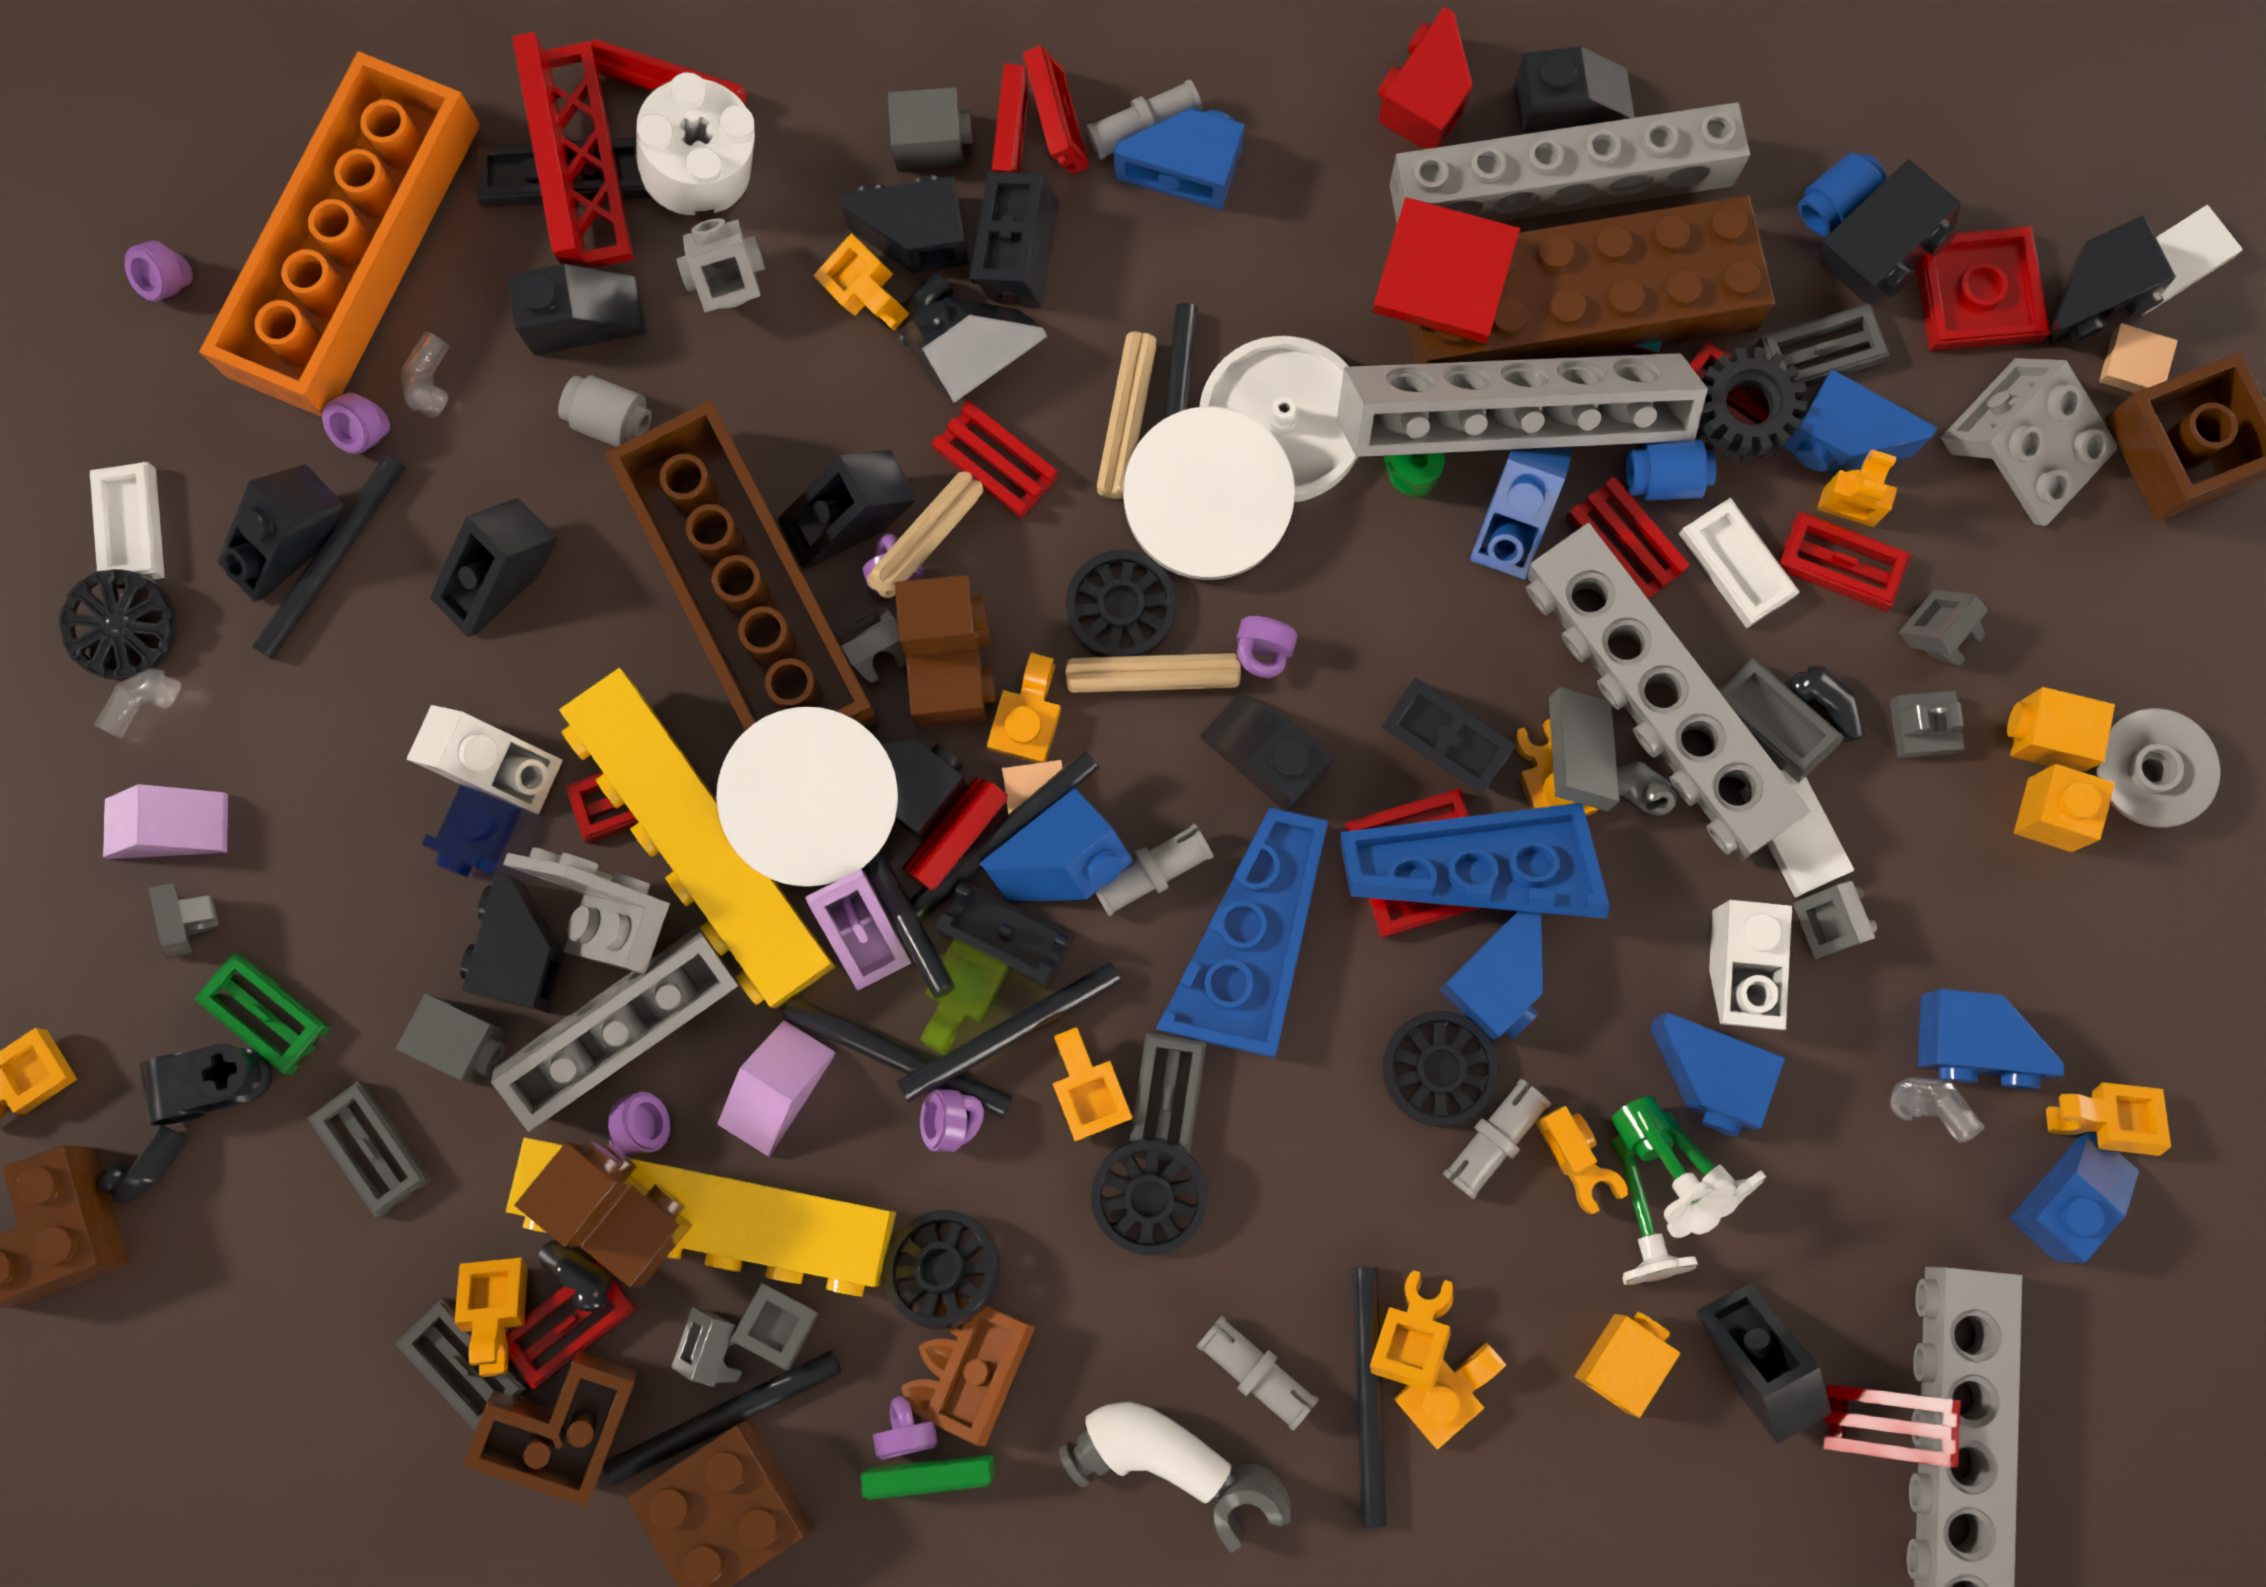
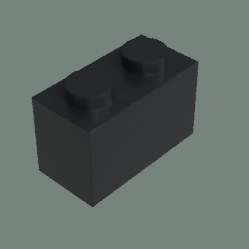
[1820,159,1961,306]

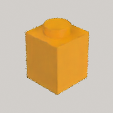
[2007,687,2115,773]
[2013,764,2115,852]
[1574,1312,1681,1418]

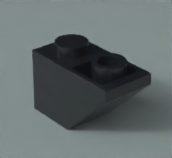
[840,175,969,273]
[2048,215,2176,344]
[217,464,344,602]
[460,872,565,1013]

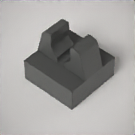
[1898,589,1988,665]
[834,606,907,682]
[1889,691,1965,758]
[1793,881,1877,960]
[148,883,219,959]
[731,1283,820,1370]
[671,1307,742,1387]

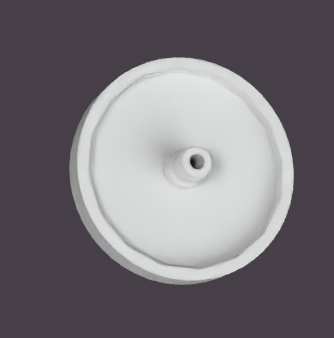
[1200,336,1358,502]
[1123,407,1295,580]
[717,707,898,886]

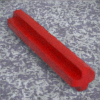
[590,39,747,105]

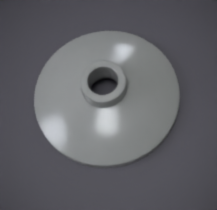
[2096,708,2221,828]

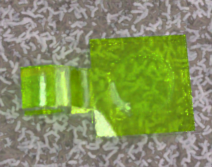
[920,940,1009,1055]

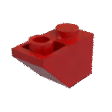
[1377,7,1472,149]

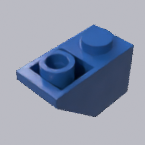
[1470,447,1573,580]
[1918,989,2064,1089]

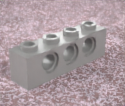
[491,926,738,1132]

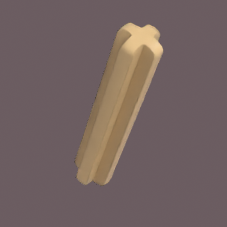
[1097,331,1157,500]
[867,471,983,598]
[1066,653,1241,693]

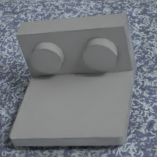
[1941,358,2117,526]
[503,847,670,974]

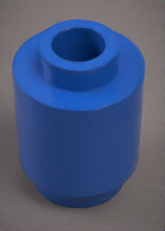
[1797,152,1887,238]
[1625,439,1716,501]

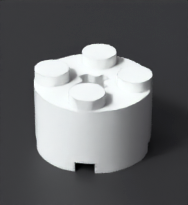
[637,72,754,215]

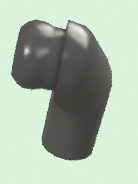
[1617,761,1677,816]

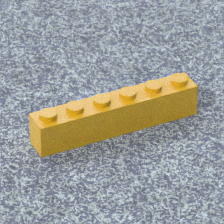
[559,667,836,1009]
[506,1138,897,1297]

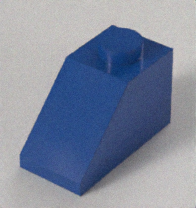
[1114,108,1245,211]
[1783,369,1937,475]
[980,788,1134,902]
[1439,911,1543,1042]
[1650,1012,1785,1137]
[2009,1132,2139,1263]

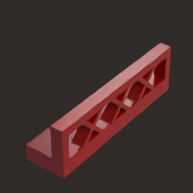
[512,32,634,269]

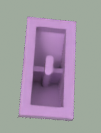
[103,784,228,859]
[805,869,911,991]
[717,1020,836,1157]

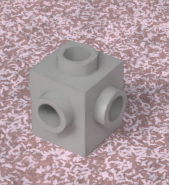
[676,219,765,313]

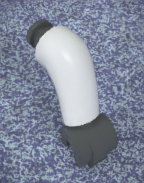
[1059,1401,1291,1553]

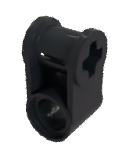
[139,1044,272,1126]

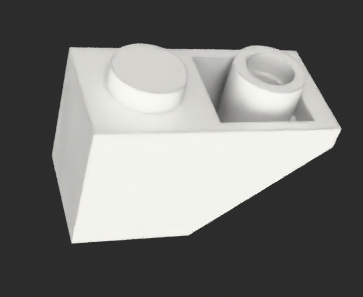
[406,705,563,814]
[1709,900,1792,1030]

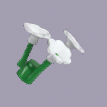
[1610,1096,1767,1286]

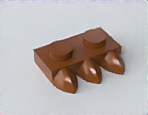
[901,1298,1035,1446]

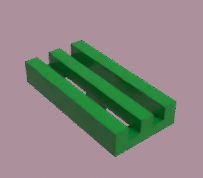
[194,952,331,1075]
[861,1454,995,1500]

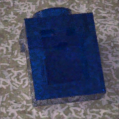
[421,784,521,878]

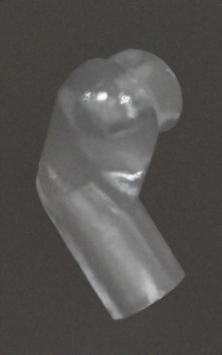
[94,668,181,739]
[1890,1077,1984,1143]

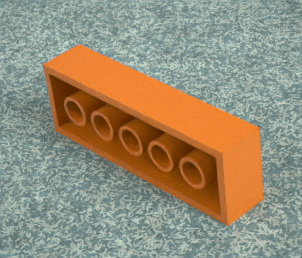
[199,51,481,417]

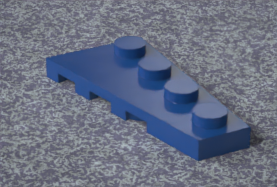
[1341,803,1610,918]
[1156,807,1328,1059]

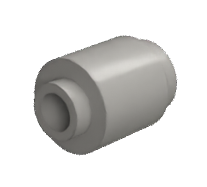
[558,375,651,447]

